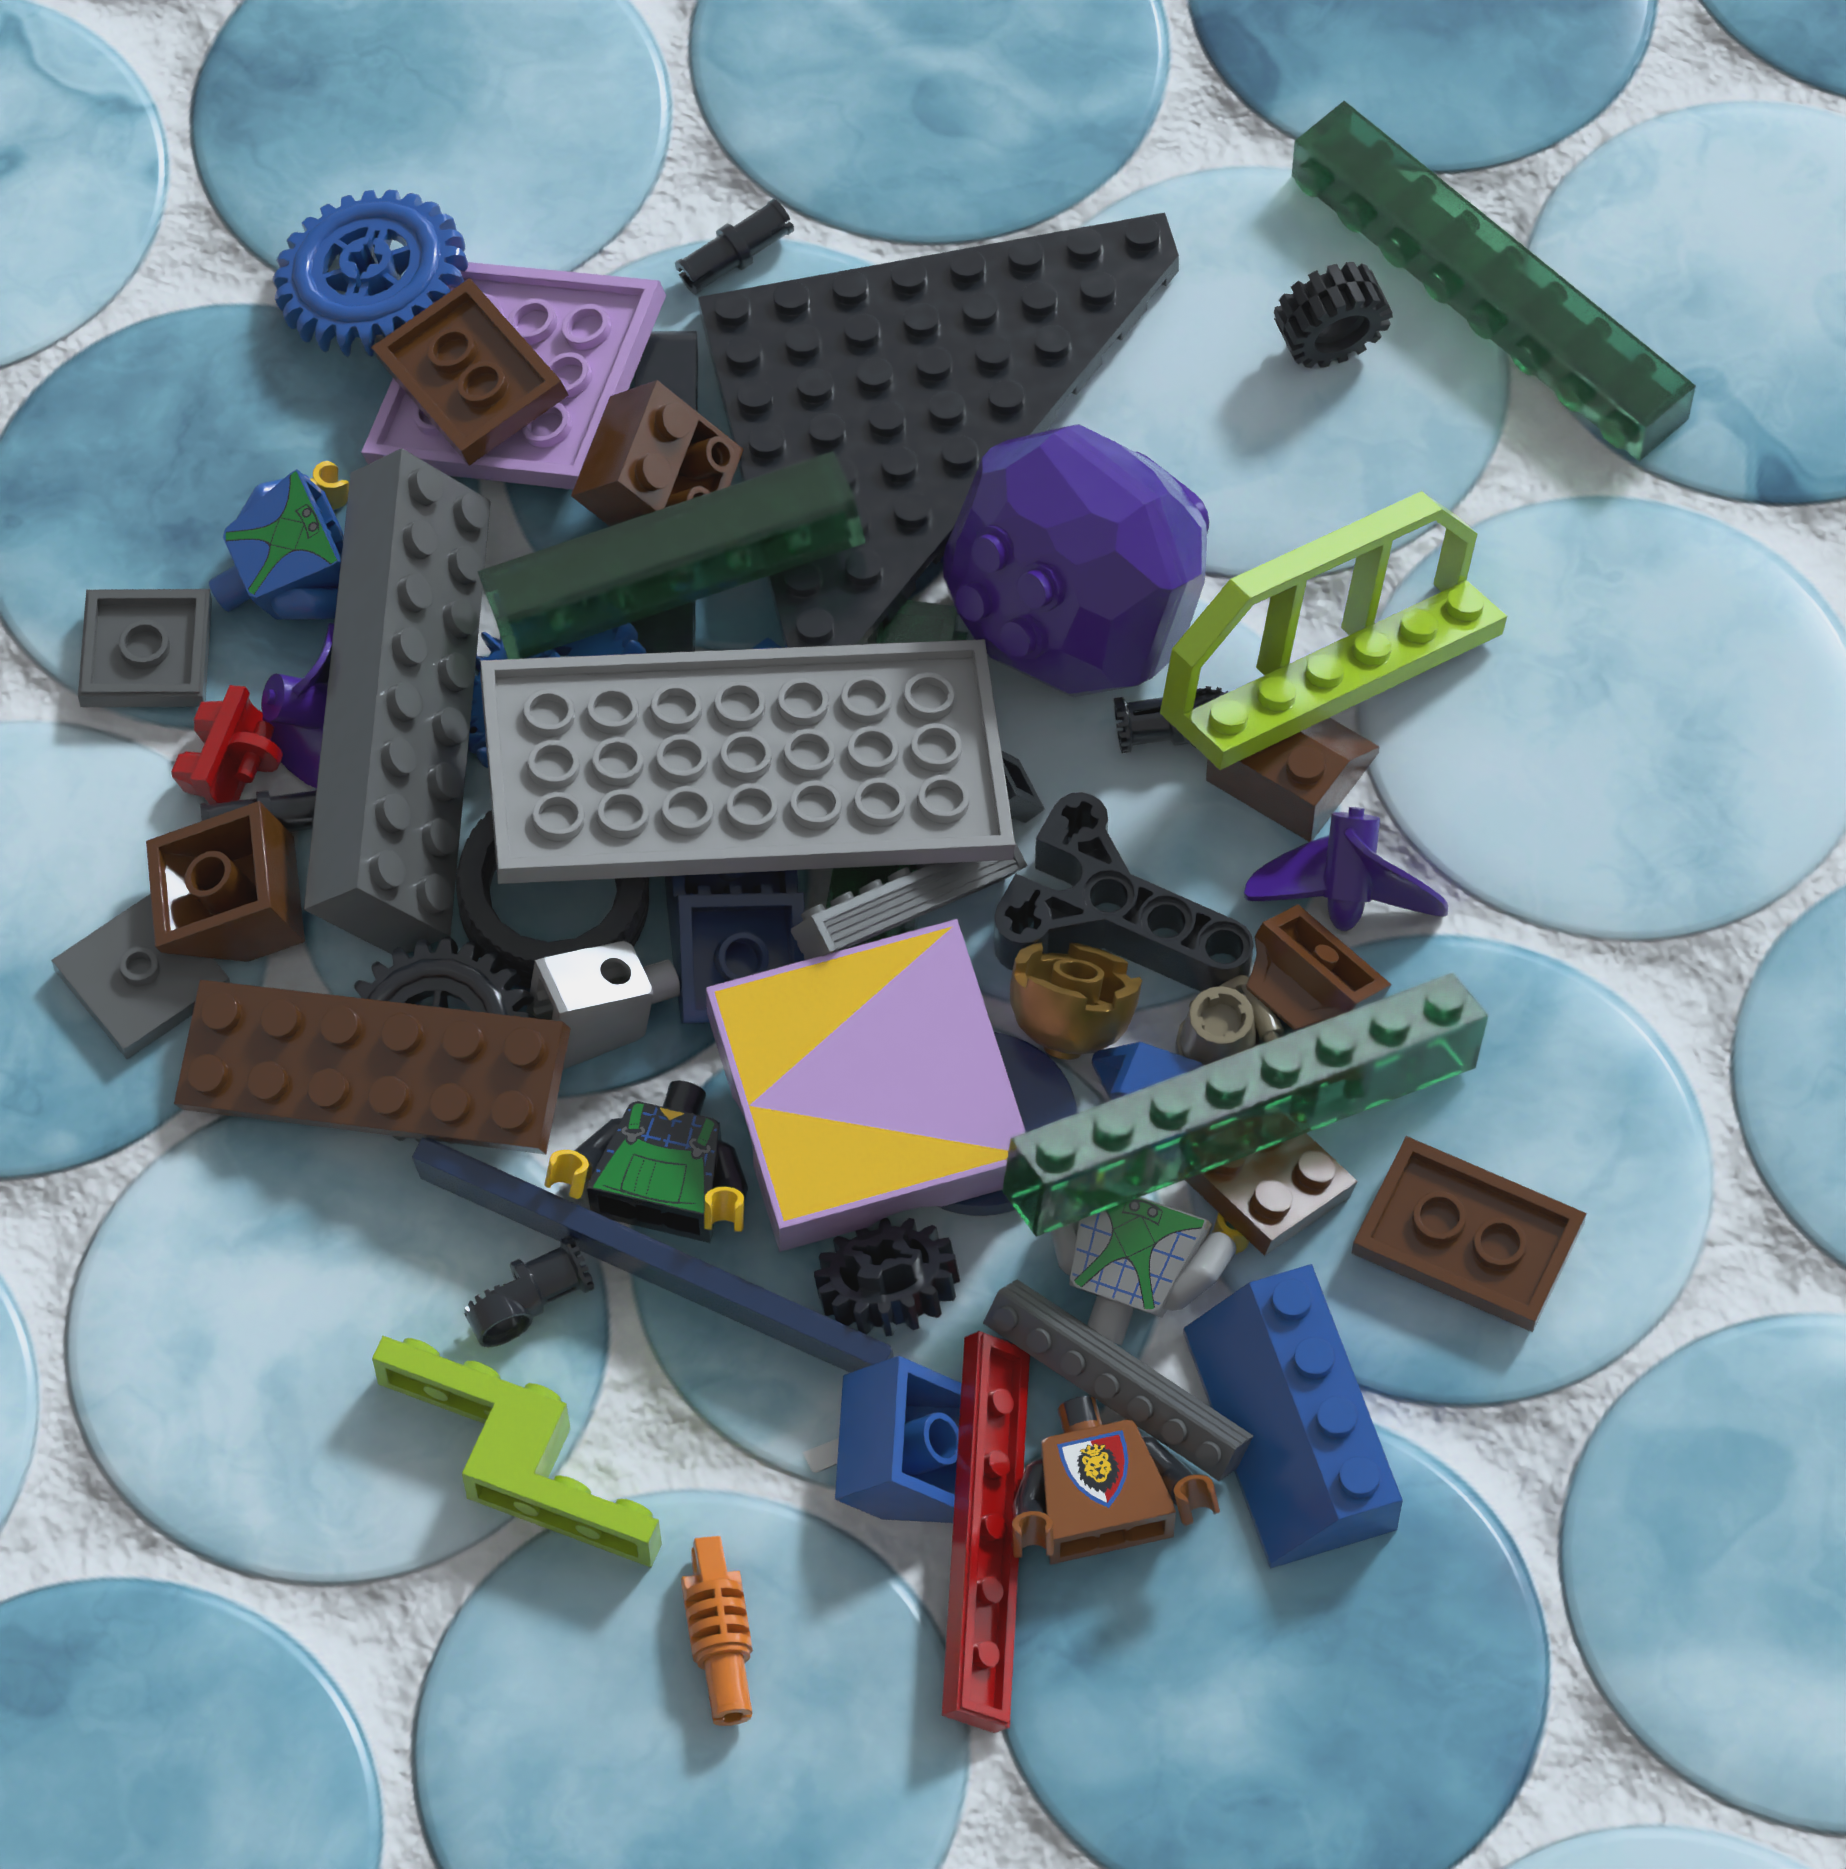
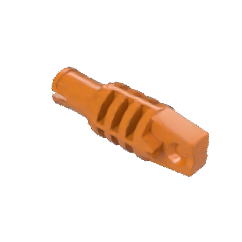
[681,1536,753,1726]

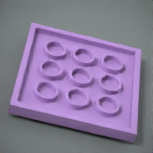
[361,262,666,489]

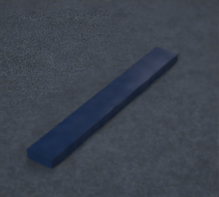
[412,1137,894,1373]

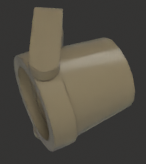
[1175,975,1289,1094]

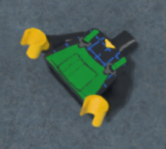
[544,1080,748,1243]

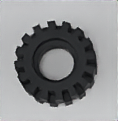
[1273,262,1393,368]

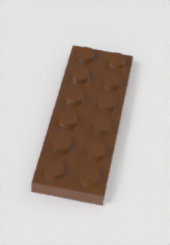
[174,980,571,1155]

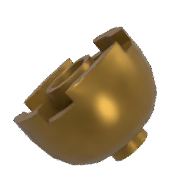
[1010,943,1142,1060]

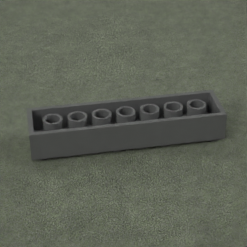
[304,448,491,954]

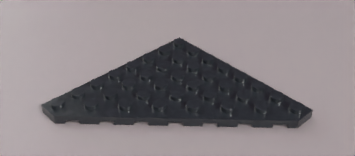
[698,212,1179,648]

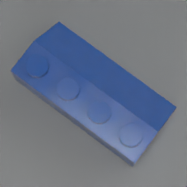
[1183,1264,1403,1569]

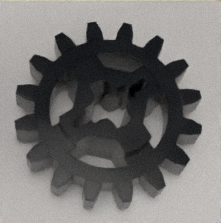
[814,1218,960,1337]

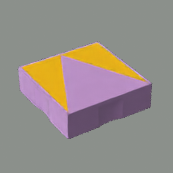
[706,919,1034,1252]

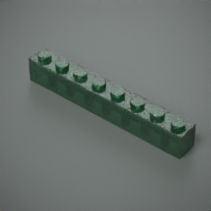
[1291,101,1696,462]
[1002,973,1489,1237]

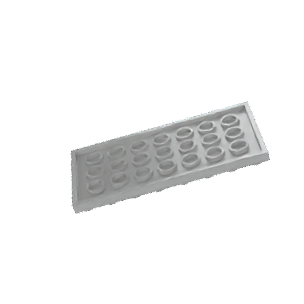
[480,640,1015,884]

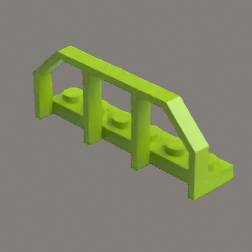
[1160,491,1507,770]

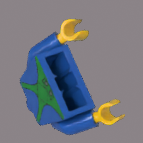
[209,461,349,620]

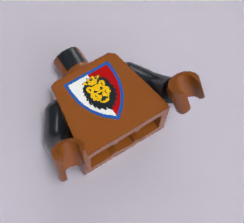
[1011,1396,1220,1565]

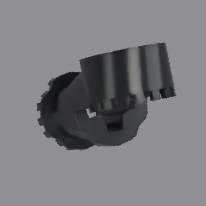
[1113,686,1228,753]
[464,1235,594,1348]

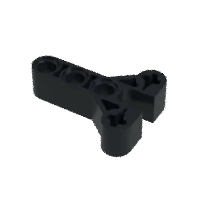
[994,792,1254,992]

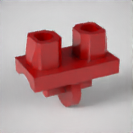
[171,685,283,804]

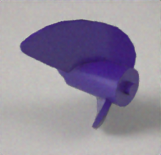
[261,623,334,789]
[1244,807,1448,931]

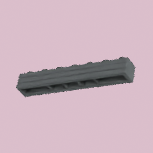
[791,842,1028,960]
[983,1279,1253,1481]

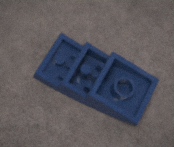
[665,870,805,1024]

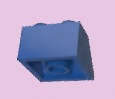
[835,1356,962,1523]

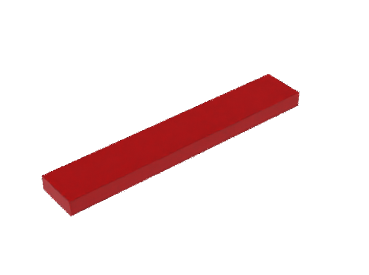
[942,1331,1030,1733]

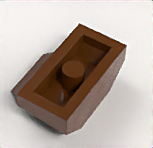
[1246,904,1392,1030]

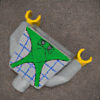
[1049,1157,1249,1346]

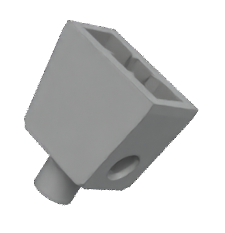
[526,941,680,1070]

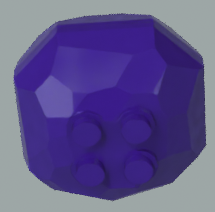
[943,424,1210,697]

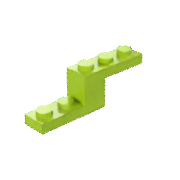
[372,1336,662,1568]

